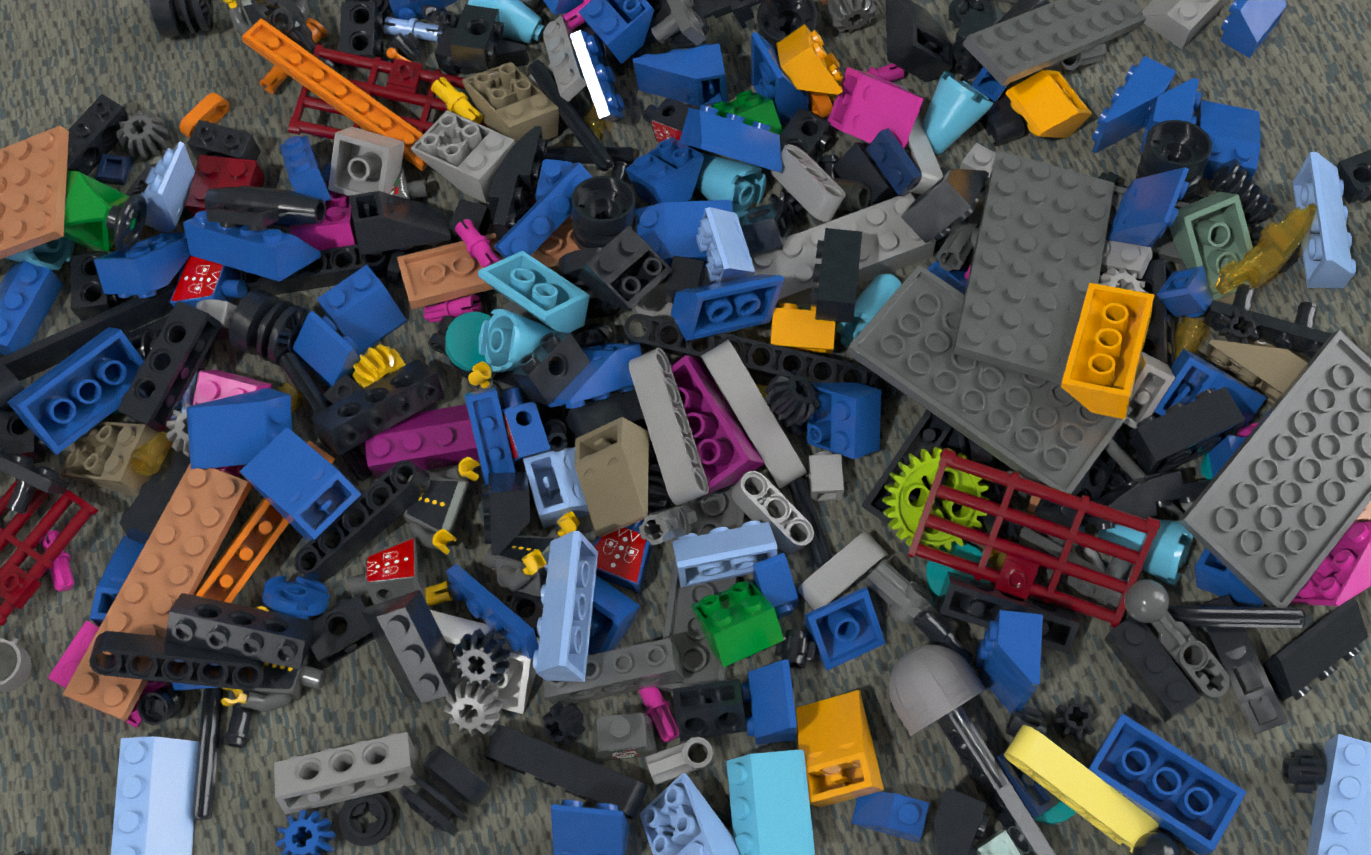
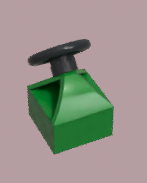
[63,171,147,252]

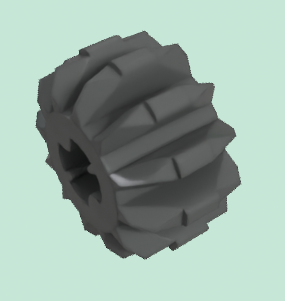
[827,0,876,33]
[116,110,169,160]

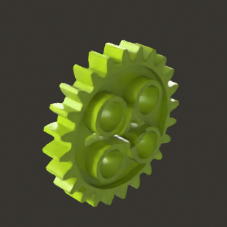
[882,447,990,552]

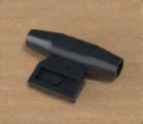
[205,186,326,231]

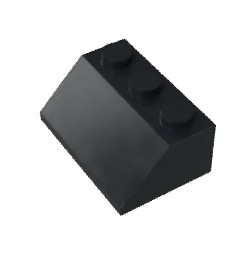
[1131,387,1245,475]
[361,590,461,704]
[1262,598,1368,702]

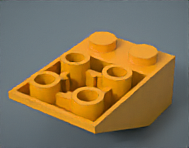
[796,690,884,807]

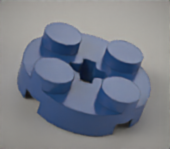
[261,575,330,620]

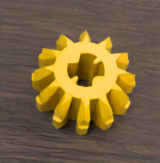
[352,344,406,389]

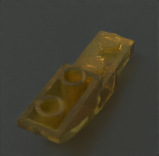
[1214,203,1317,295]

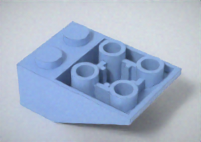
[136,142,195,232]
[696,207,755,283]
[523,447,590,528]
[639,773,740,855]

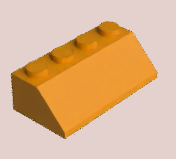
[1061,283,1154,419]

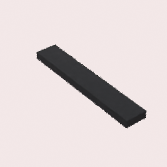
[0,282,175,381]

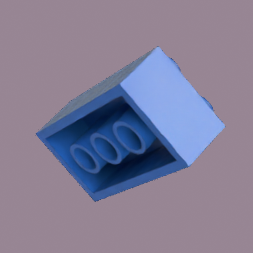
[1086,714,1247,855]

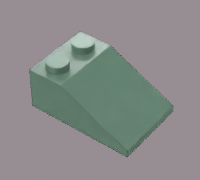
[1169,192,1262,300]

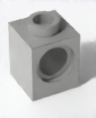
[808,451,844,501]

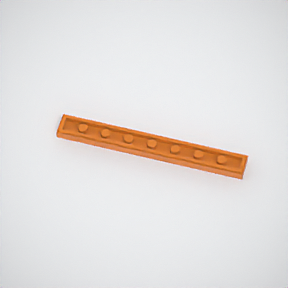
[242,18,428,171]

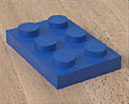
[569,30,625,122]

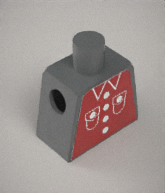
[349,537,426,605]

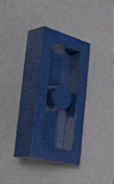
[866,128,922,196]
[994,752,1059,820]

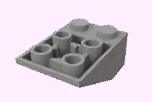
[410,110,516,204]

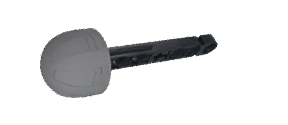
[889,645,1056,855]

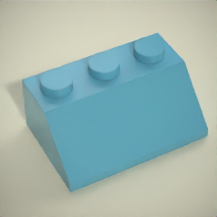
[478,251,590,333]
[727,750,815,855]

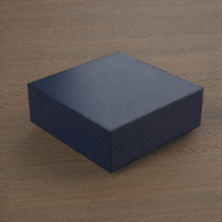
[95,154,133,185]

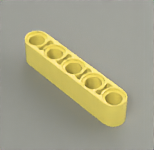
[1004,725,1159,853]

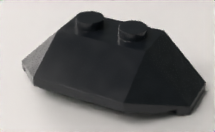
[861,410,968,524]

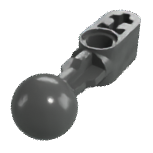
[1124,580,1230,697]

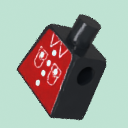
[643,98,705,153]

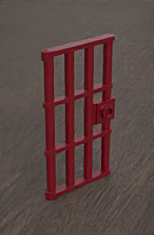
[288,44,487,140]
[907,448,1160,628]
[0,465,99,626]

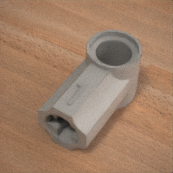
[646,737,715,785]

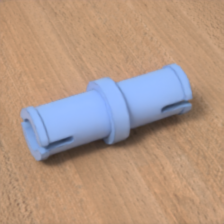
[384,16,443,43]

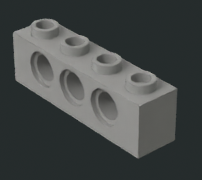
[274,732,418,815]

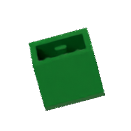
[710,90,783,134]
[691,579,784,667]

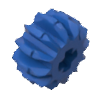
[275,809,336,855]

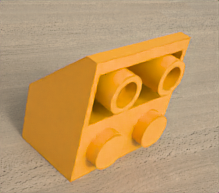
[776,24,843,95]
[1005,70,1092,138]
[770,303,835,353]

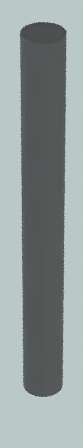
[1104,438,1183,521]

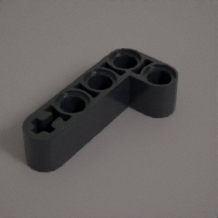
[564,391,648,448]

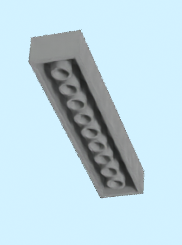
[632,192,936,356]

